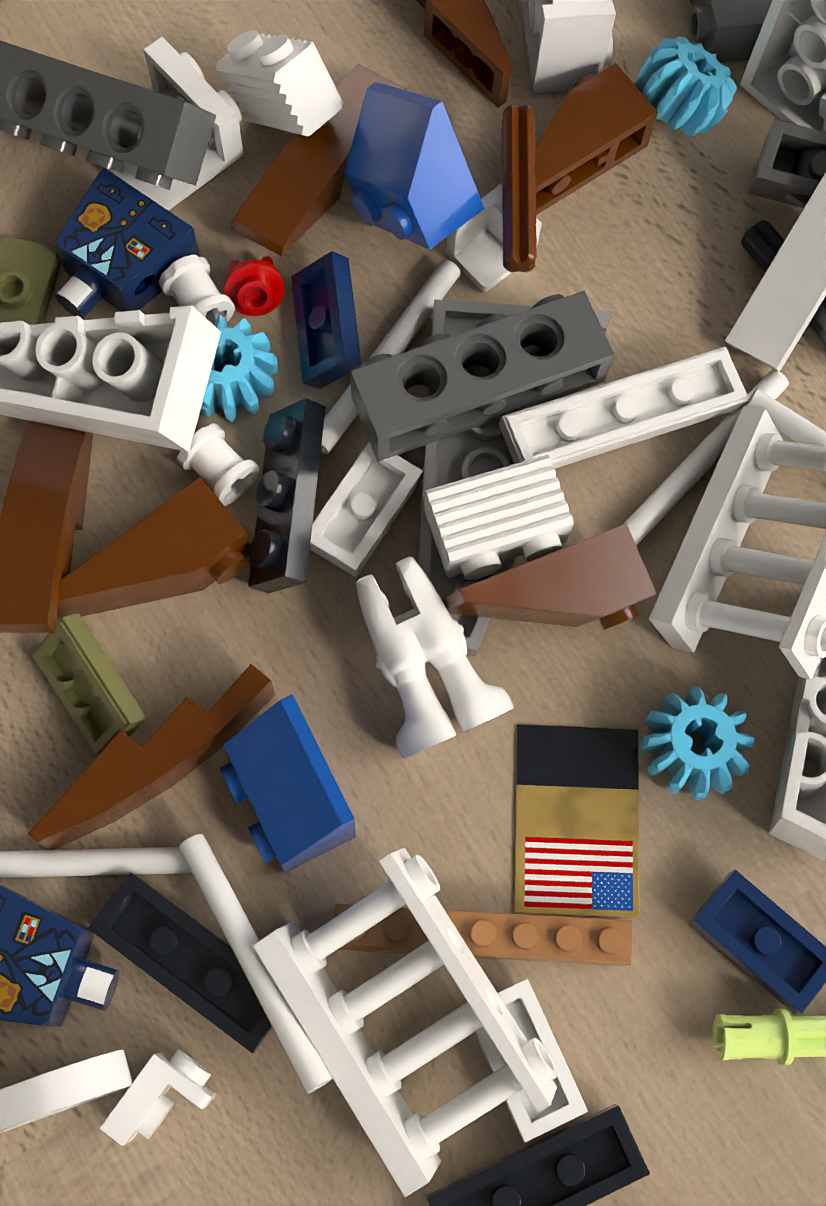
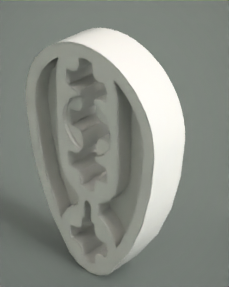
[0,1050,133,1133]

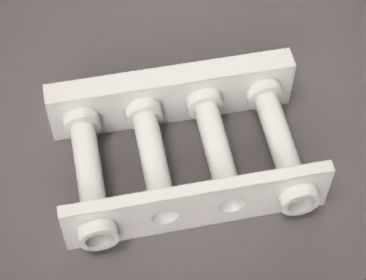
[649,406,826,680]
[253,848,558,1197]

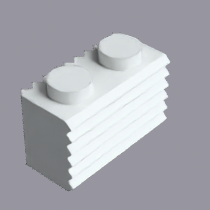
[215,30,344,136]
[423,455,574,580]

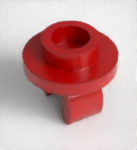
[224,256,284,316]

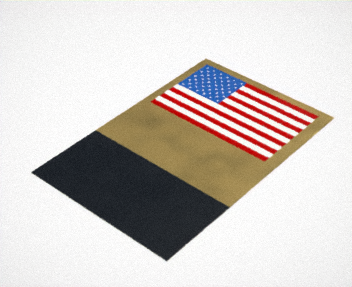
[514,725,640,918]

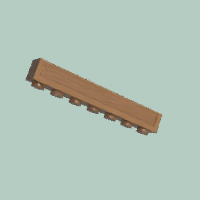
[334,904,632,966]

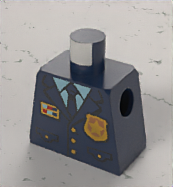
[55,168,200,319]
[0,885,119,1027]

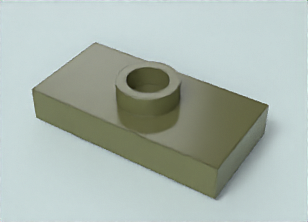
[0,235,61,325]
[32,613,147,756]

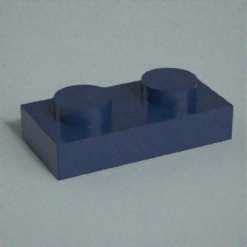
[291,251,362,389]
[688,869,826,1014]

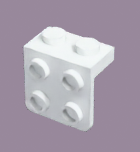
[87,37,244,211]

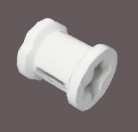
[159,255,235,327]
[177,423,260,506]

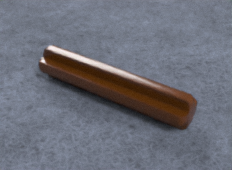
[502,104,537,273]

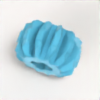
[634,36,737,137]
[200,314,278,423]
[640,686,755,800]

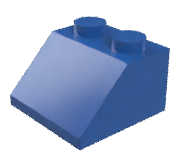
[344,82,485,250]
[220,694,356,873]

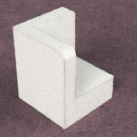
[446,183,542,292]

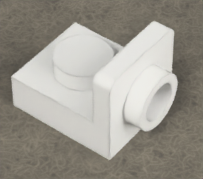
[100,1050,216,1146]

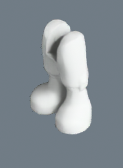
[356,557,515,759]

